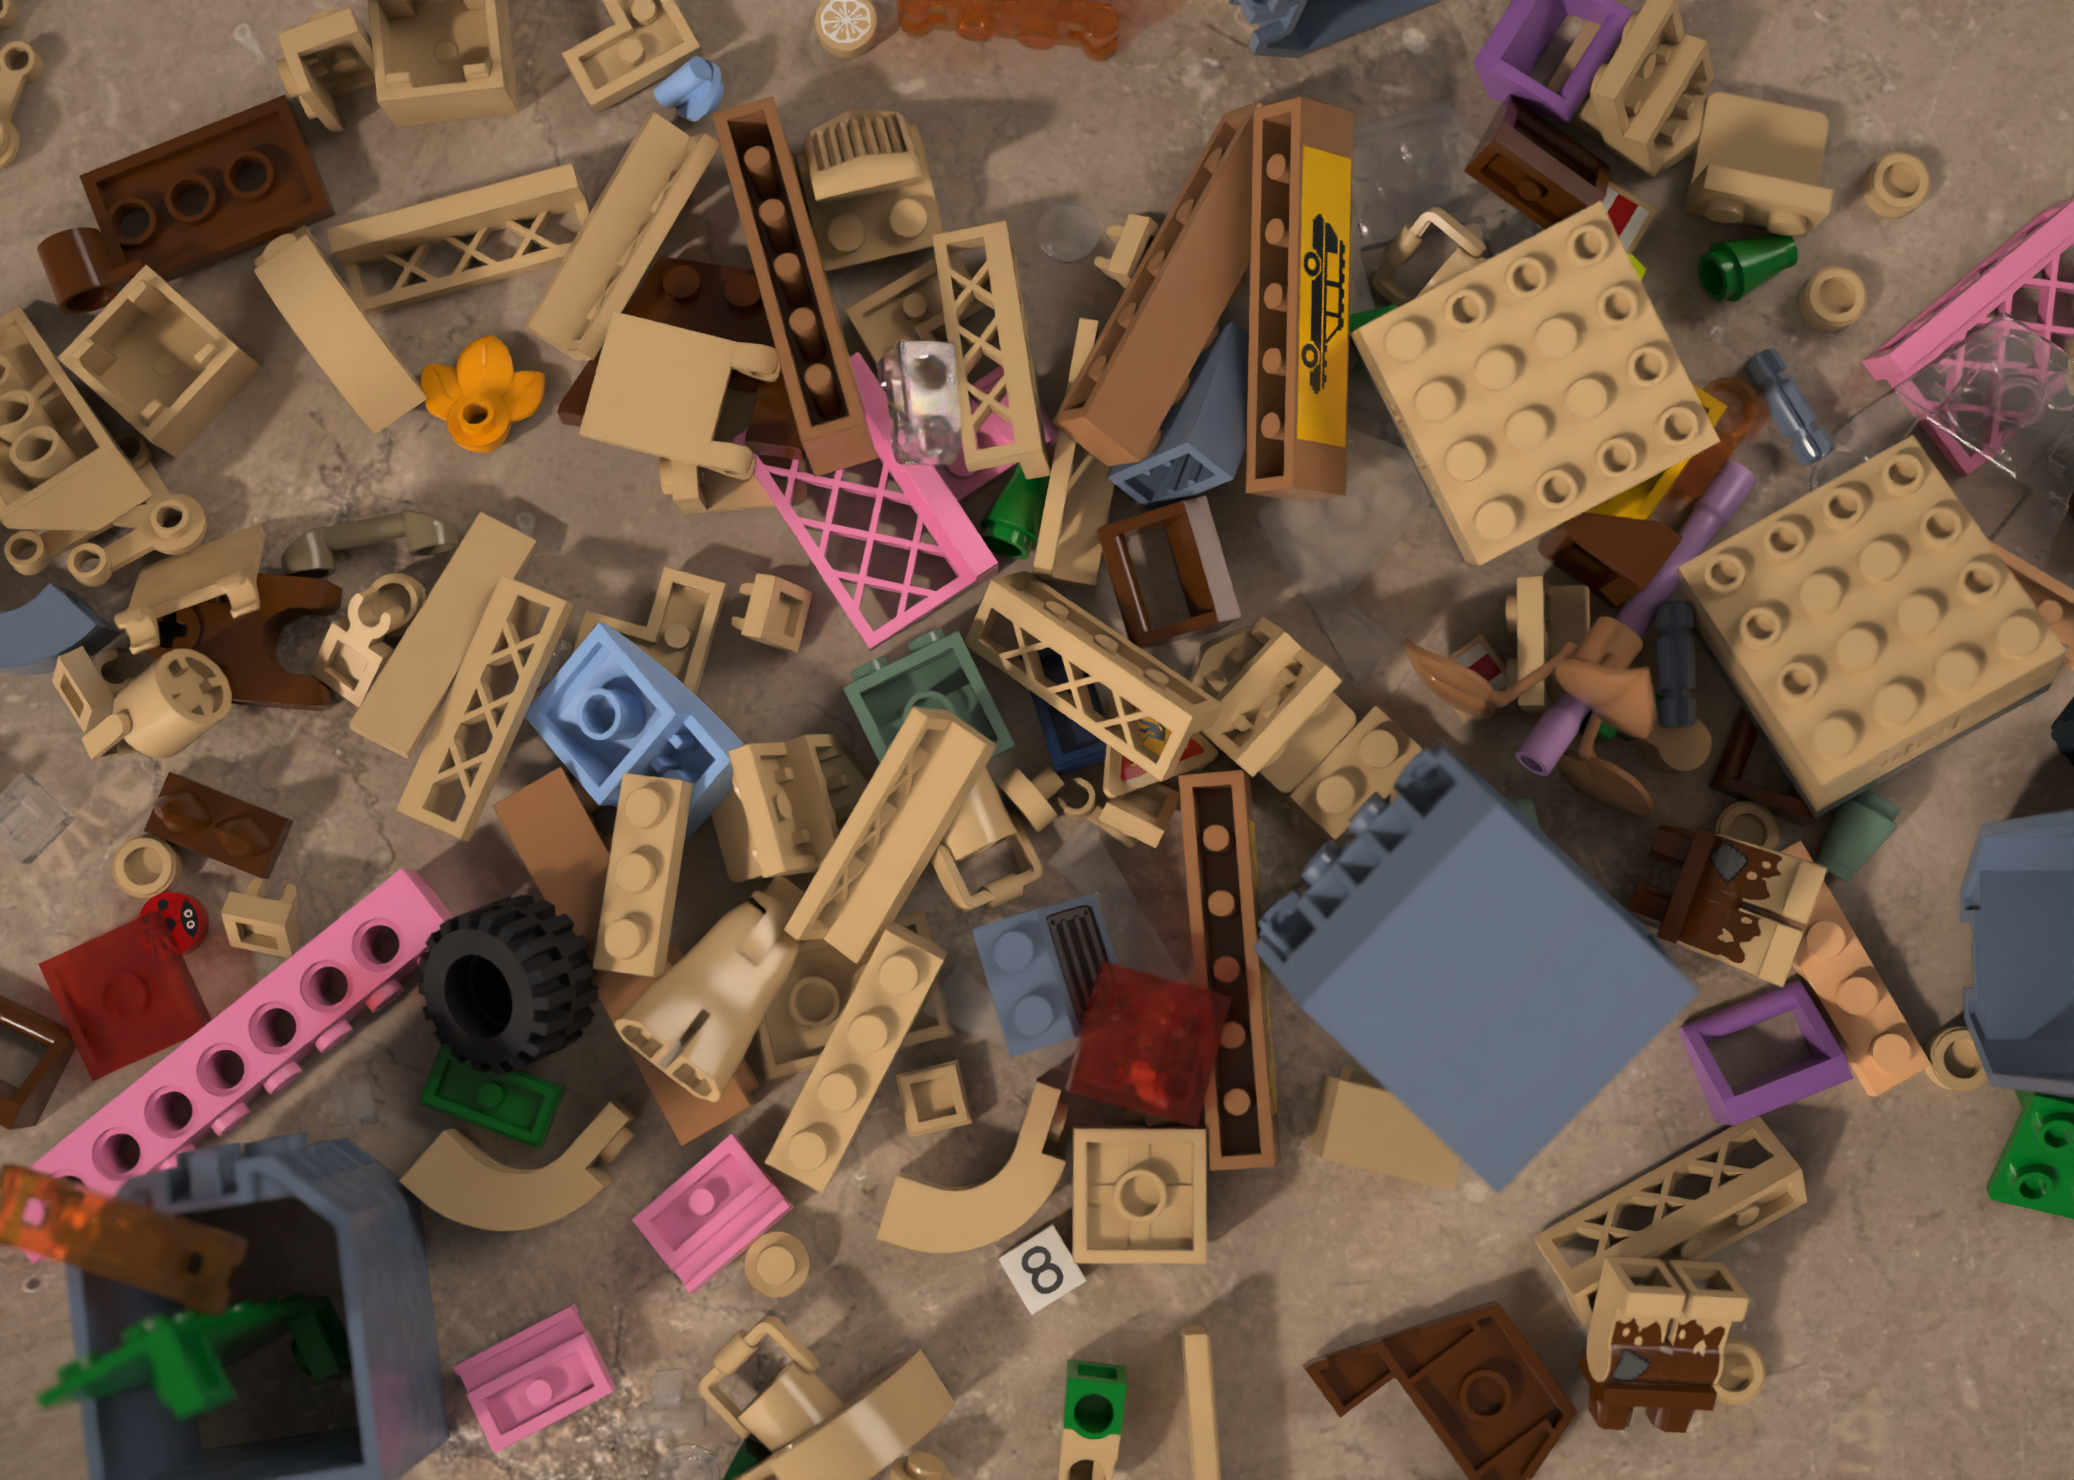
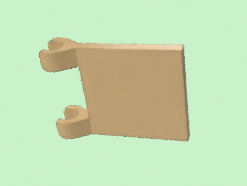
[579,311,781,480]
[114,524,266,655]

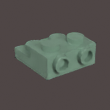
[843,628,1015,763]

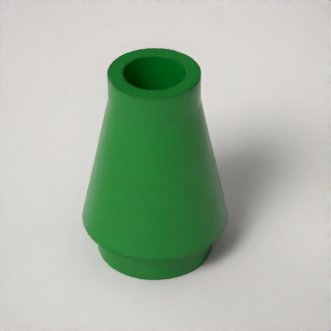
[1698,234,1798,302]
[980,462,1050,560]

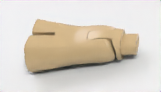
[614,876,805,1102]

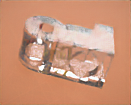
[876,340,961,466]

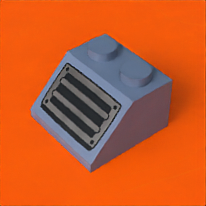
[971,893,1133,1057]

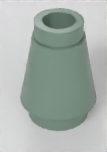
[1814,790,1901,883]

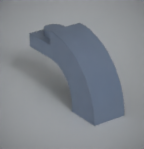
[0,583,120,675]

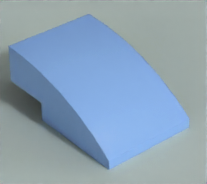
[525,623,745,845]

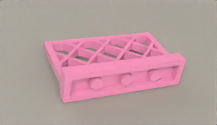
[1861,198,2074,477]
[732,352,998,652]

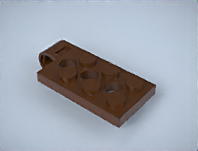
[37,95,336,314]

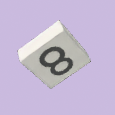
[998,1223,1087,1315]

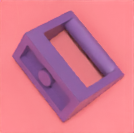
[1473,0,1633,123]
[1679,980,1853,1126]

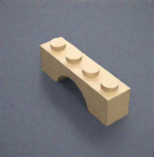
[765,922,951,1193]

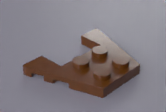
[557,256,806,461]
[1302,1300,1578,1480]

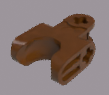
[145,573,343,711]

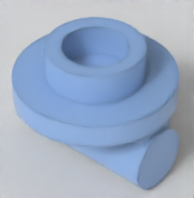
[654,56,724,122]

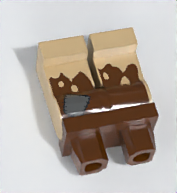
[1628,825,1827,988]
[1579,1256,1750,1433]

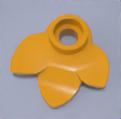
[420,335,546,453]

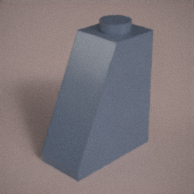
[1106,322,1249,511]

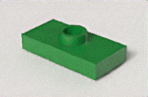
[418,1043,566,1149]

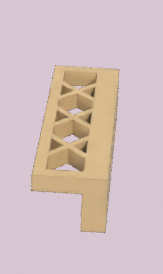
[523,112,720,361]
[326,163,591,316]
[932,221,1051,480]
[1033,318,1115,590]
[964,571,1224,782]
[395,575,574,842]
[784,707,997,964]
[1534,1116,1807,1327]

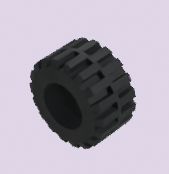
[418,895,599,1075]

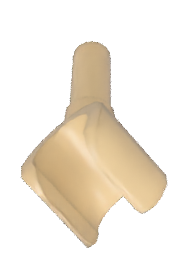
[1058,778,1138,850]

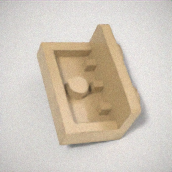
[276,7,375,134]
[1506,576,1591,714]

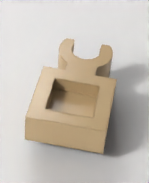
[309,587,405,708]

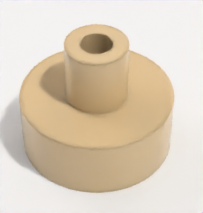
[997,766,1065,833]

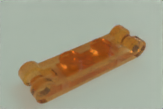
[896,0,1120,62]
[0,1164,249,1315]

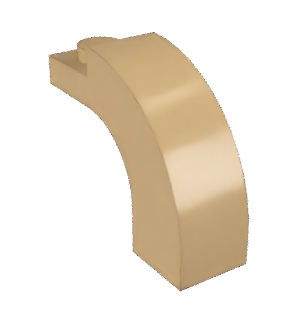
[253,225,427,435]
[876,1079,1070,1253]
[399,1098,639,1231]
[732,1348,955,1480]

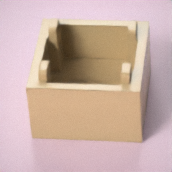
[367,0,519,127]
[58,265,262,458]
[1307,1066,1460,1190]
[1072,1124,1207,1264]

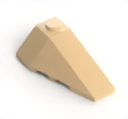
[0,306,153,531]

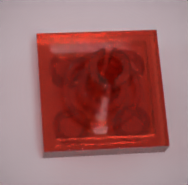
[1065,961,1232,1127]

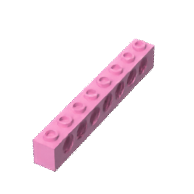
[0,868,454,1264]

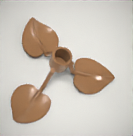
[1403,616,1656,817]

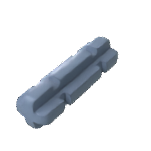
[1743,348,1834,466]
[1656,601,1696,728]

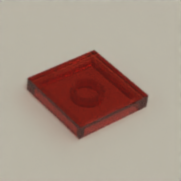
[38,910,212,1081]

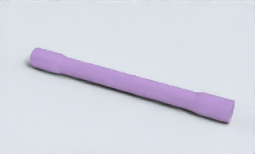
[1515,461,1756,777]

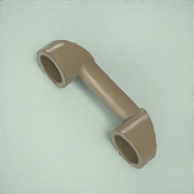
[281,510,460,578]

